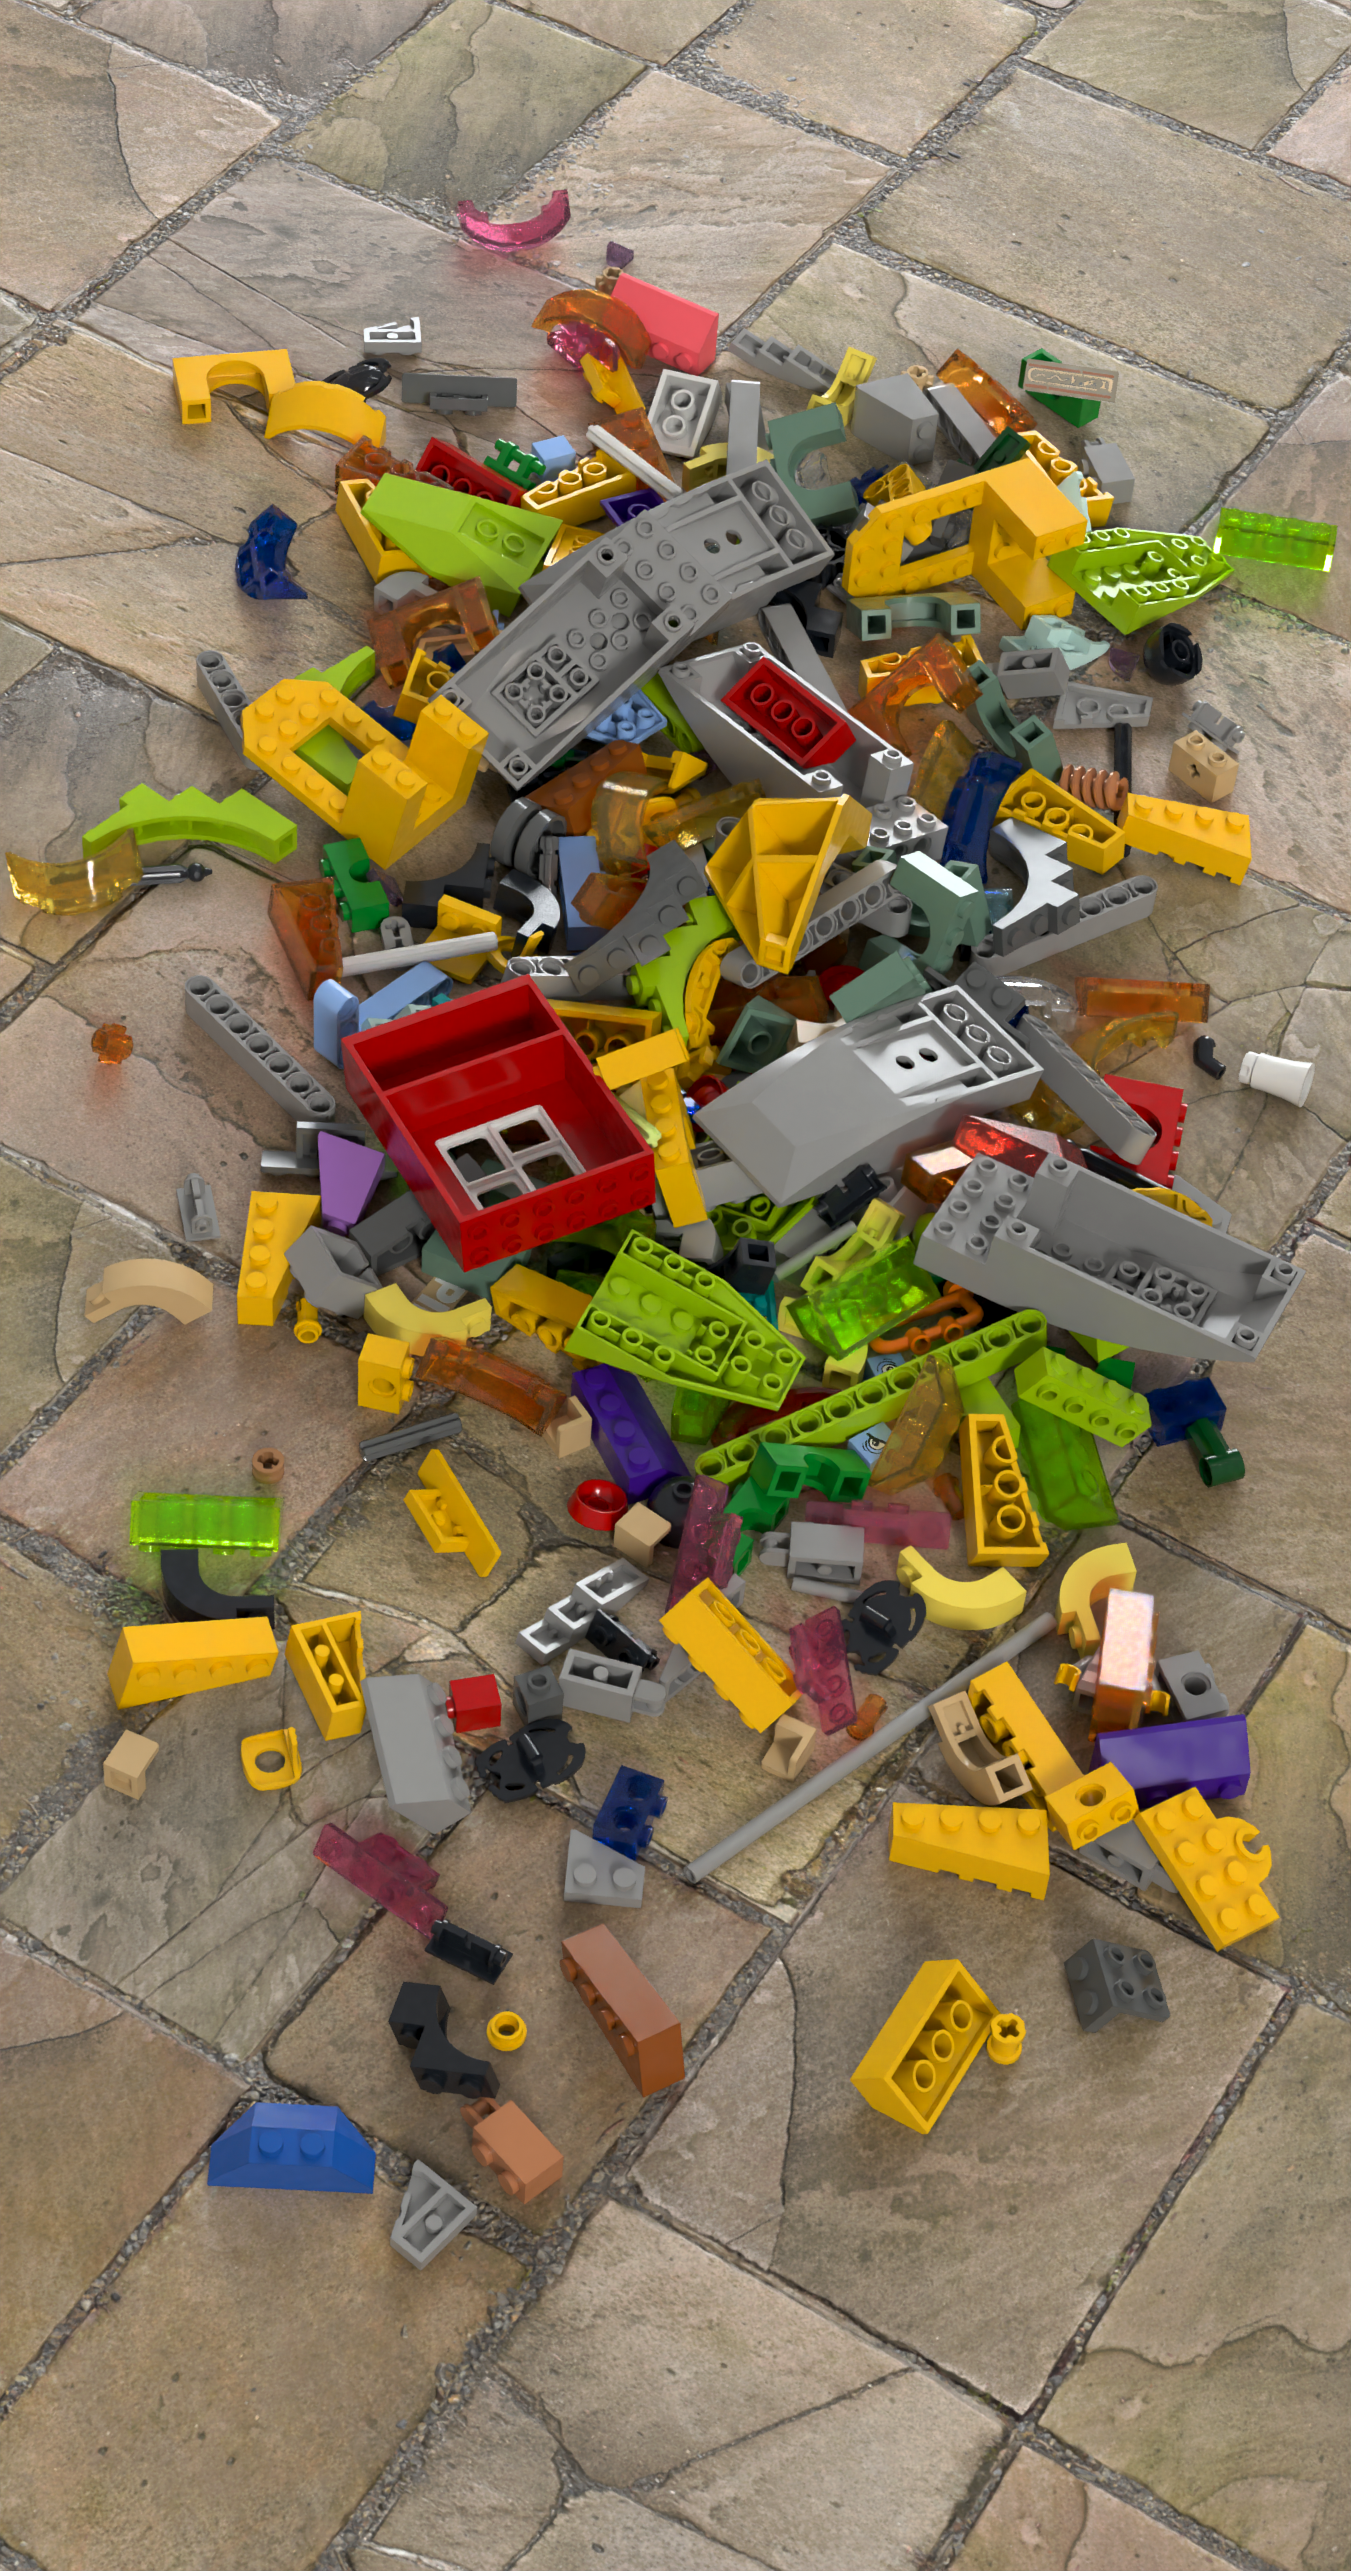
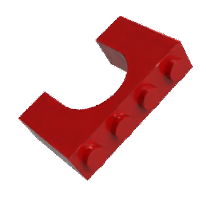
[1090,1074,1188,1190]

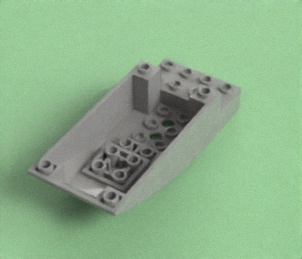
[518,459,835,650]
[428,509,733,791]
[658,642,948,871]
[693,985,1044,1208]
[913,1152,1306,1362]

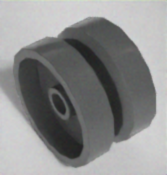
[490,797,567,880]

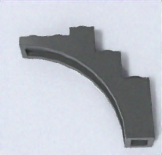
[990,817,1080,957]
[563,840,708,996]

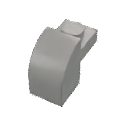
[374,571,444,624]
[650,1218,724,1268]

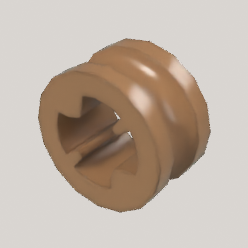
[252,1448,284,1484]

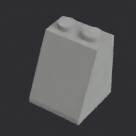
[851,373,939,466]

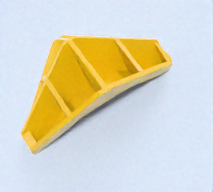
[704,794,872,975]

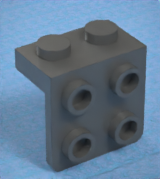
[1064,1938,1170,2033]

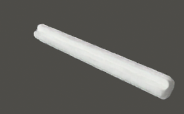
[586,425,683,501]
[337,932,498,977]

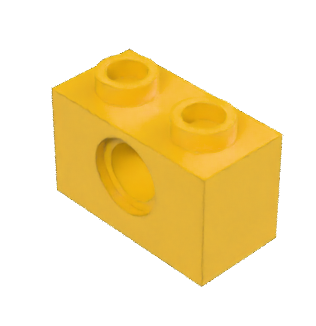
[358,1333,415,1414]
[1044,1762,1140,1850]

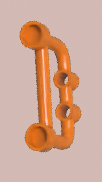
[851,1281,984,1355]

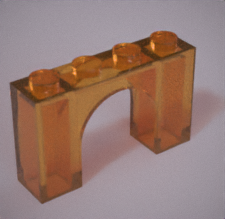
[366,576,500,689]
[847,633,983,758]

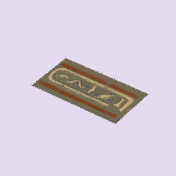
[1022,359,1119,403]

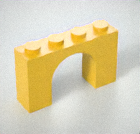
[172,349,295,424]
[593,1027,690,1090]
[640,1068,708,1228]

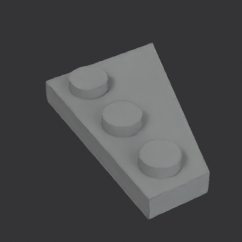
[1053,681,1153,729]

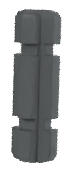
[539,836,559,898]

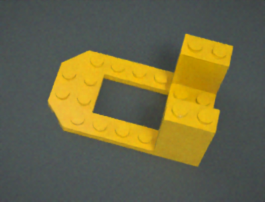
[841,458,1088,631]
[240,679,489,870]

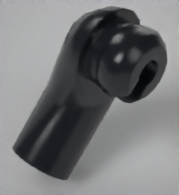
[1193,1035,1226,1080]

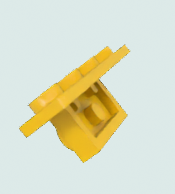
[580,339,646,428]
[403,1449,501,1577]

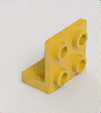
[423,894,502,984]

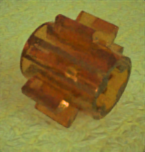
[91,1023,133,1065]

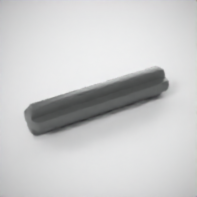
[359,1412,462,1461]

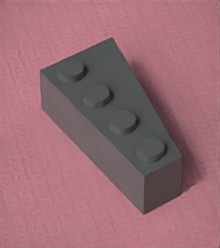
[349,1153,490,1277]

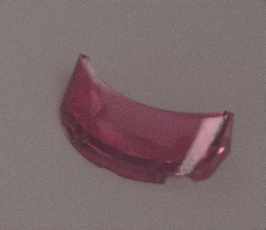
[455,189,571,252]

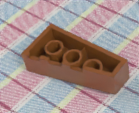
[524,740,648,837]
[559,1923,685,2098]

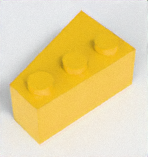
[284,1611,367,1741]

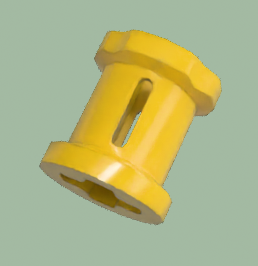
[986,2013,1026,2065]

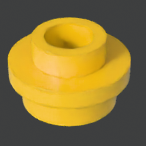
[486,2011,527,2051]

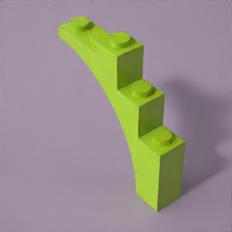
[294,646,375,797]
[82,783,297,866]
[626,895,742,1045]

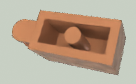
[460,2097,564,2205]

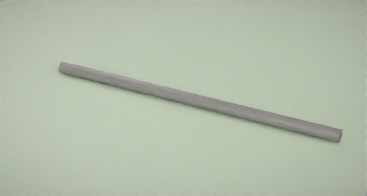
[683,1612,1057,1884]

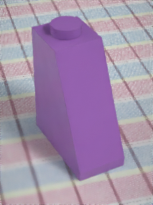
[318,1131,385,1237]

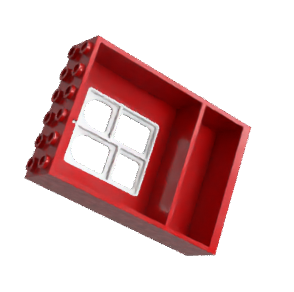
[341,974,656,1273]

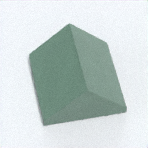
[716,995,799,1074]

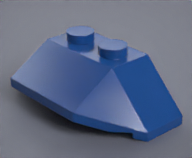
[208,2102,376,2194]

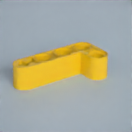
[863,464,932,546]

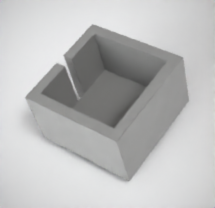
[284,1225,383,1320]

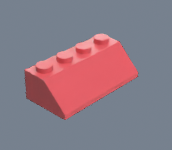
[602,273,719,376]

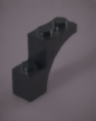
[767,580,843,658]
[402,843,495,930]
[703,1237,777,1296]
[388,1981,500,2099]

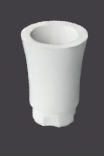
[1239,1051,1315,1107]

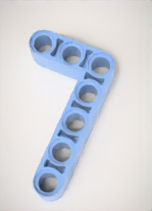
[313,961,453,1069]

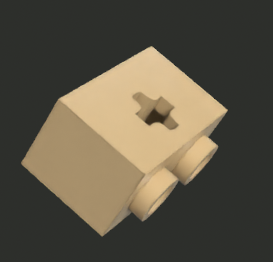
[1168,730,1239,804]

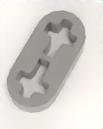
[380,916,414,971]

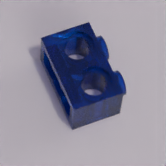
[1144,1377,1227,1447]
[592,1765,668,1861]

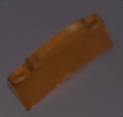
[531,289,652,369]
[936,348,1038,436]
[1074,976,1210,1023]
[415,1336,567,1437]

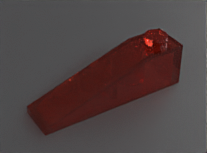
[951,1114,1088,1178]

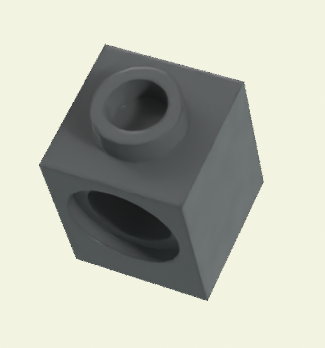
[512,1665,564,1726]

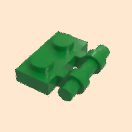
[483,439,546,491]

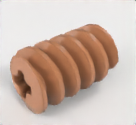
[1059,764,1129,812]

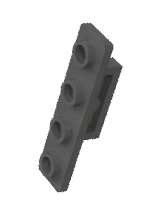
[401,373,517,416]
[904,459,975,565]
[923,961,1030,1054]
[260,1121,398,1180]

